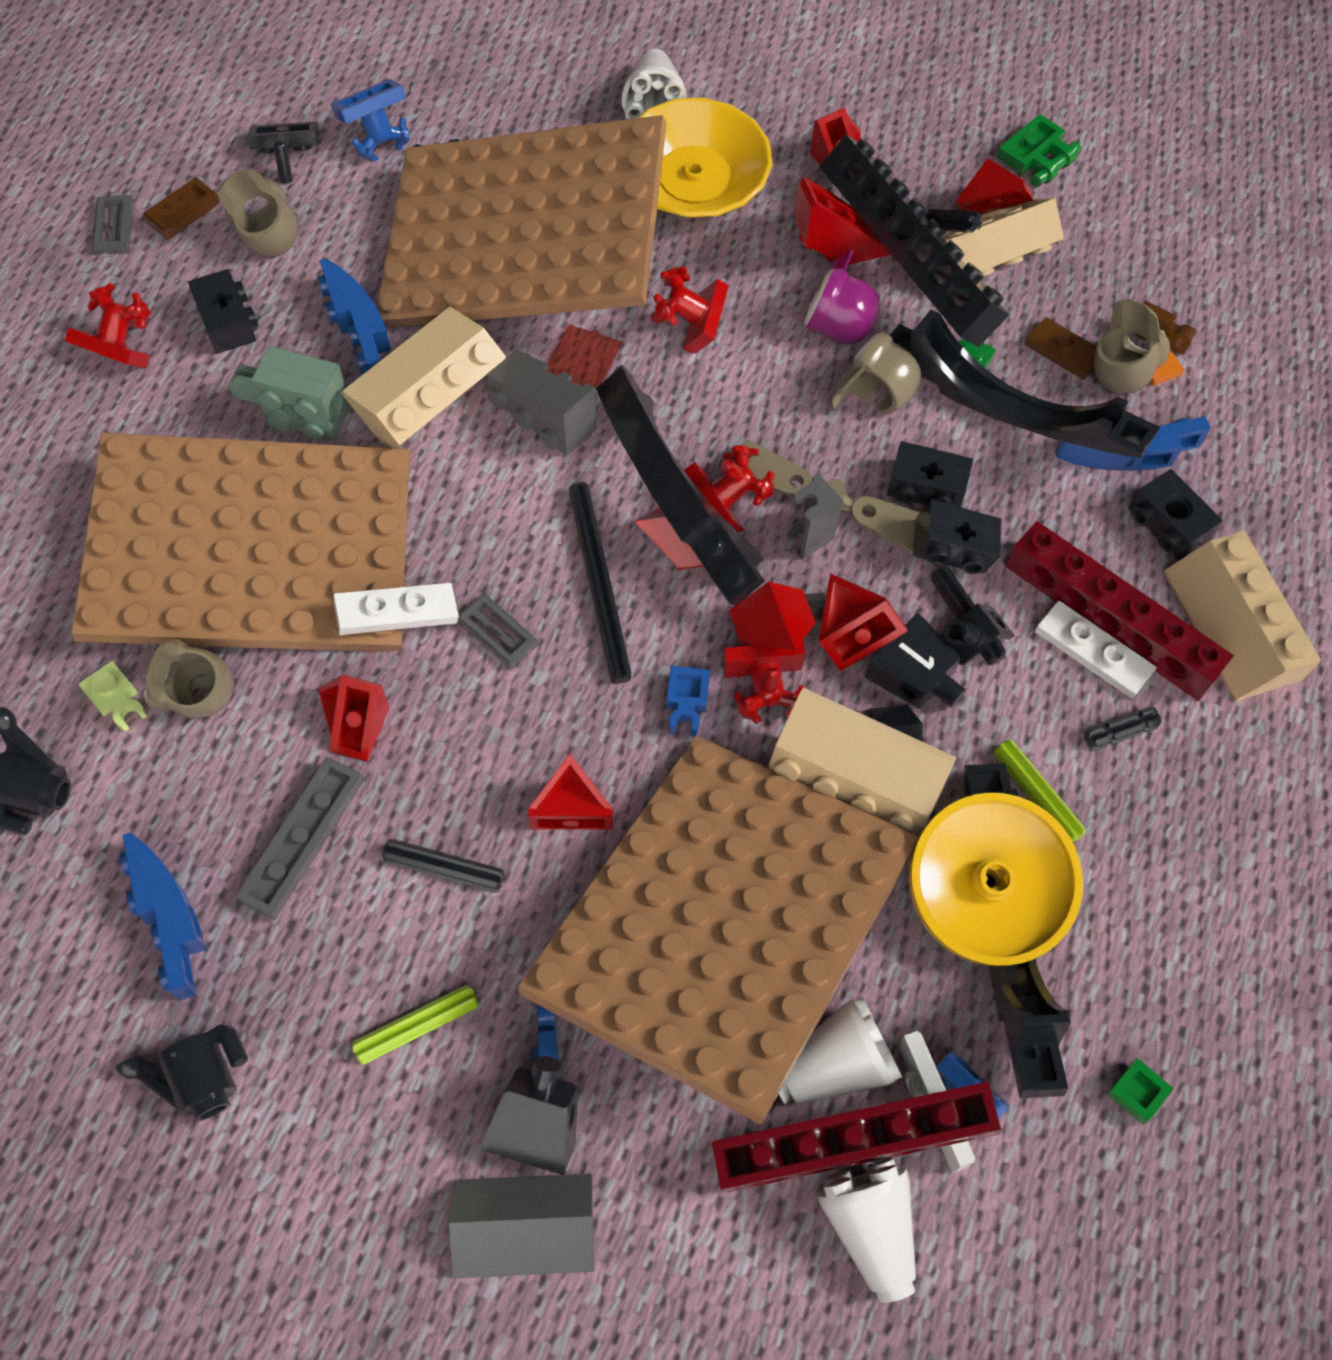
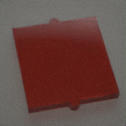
[546,324,623,389]

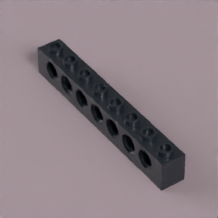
[819,134,1010,348]

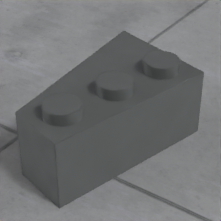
[486,349,596,456]

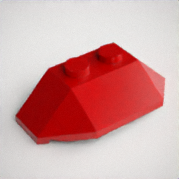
[794,175,892,265]

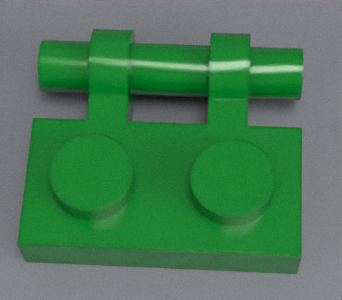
[997,114,1081,187]

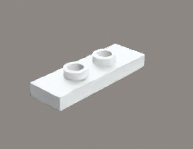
[333,583,459,635]
[1035,601,1157,700]
[898,1031,975,1173]

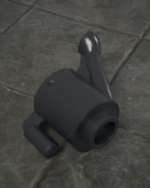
[0,707,71,835]
[114,1024,248,1122]

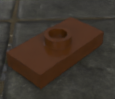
[143,177,220,240]
[1025,317,1096,381]

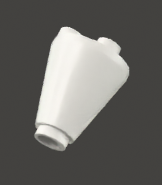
[622,49,687,119]
[779,997,902,1104]
[817,1158,916,1303]

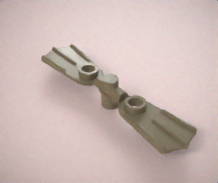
[732,440,920,553]

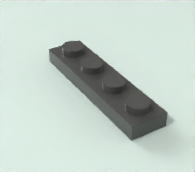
[235,756,364,921]

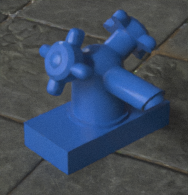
[330,79,409,161]

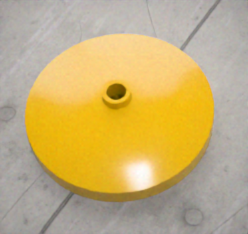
[909,793,1083,966]

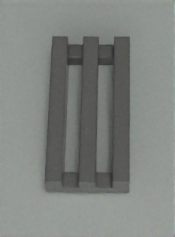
[92,195,134,255]
[457,593,539,670]

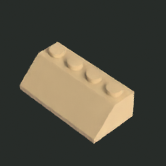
[943,198,1064,276]
[340,307,507,448]
[1163,530,1321,702]
[768,688,957,836]

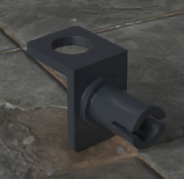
[940,603,1015,665]

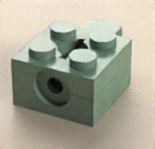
[228,346,351,441]

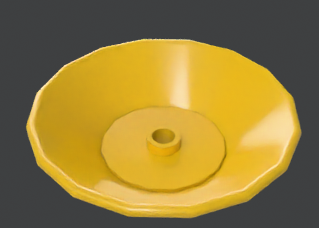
[638,97,773,218]

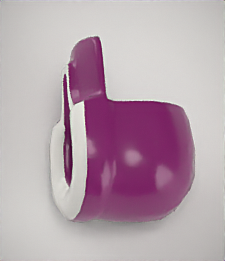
[804,249,880,345]

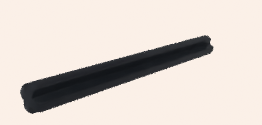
[569,482,632,684]

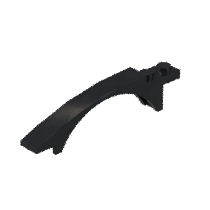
[890,309,1161,458]
[596,364,765,606]
[963,763,1071,1098]

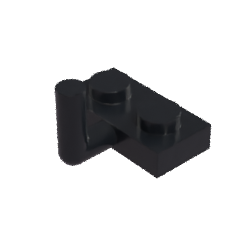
[247,121,320,183]

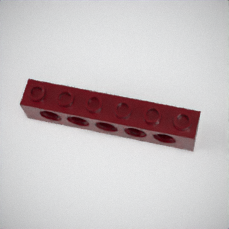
[1006,521,1235,702]
[711,1081,1001,1192]

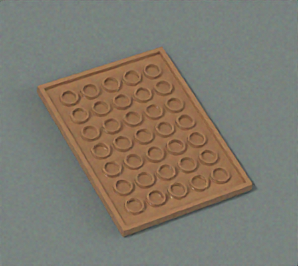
[377,115,667,328]
[72,432,410,652]
[518,735,919,1125]

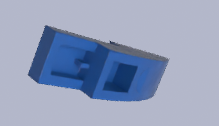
[317,259,391,375]
[1055,416,1211,471]
[119,833,206,1001]

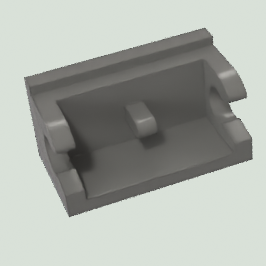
[788,474,843,560]

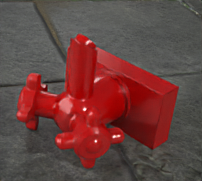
[650,266,729,354]
[65,283,151,368]
[684,445,775,533]
[723,641,806,724]

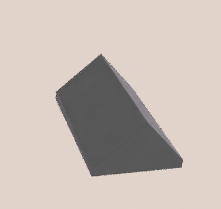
[448,1174,594,1278]

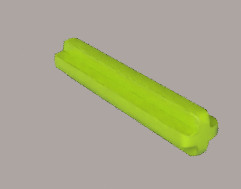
[994,739,1086,843]
[352,985,478,1064]

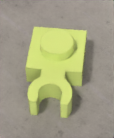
[78,661,147,732]

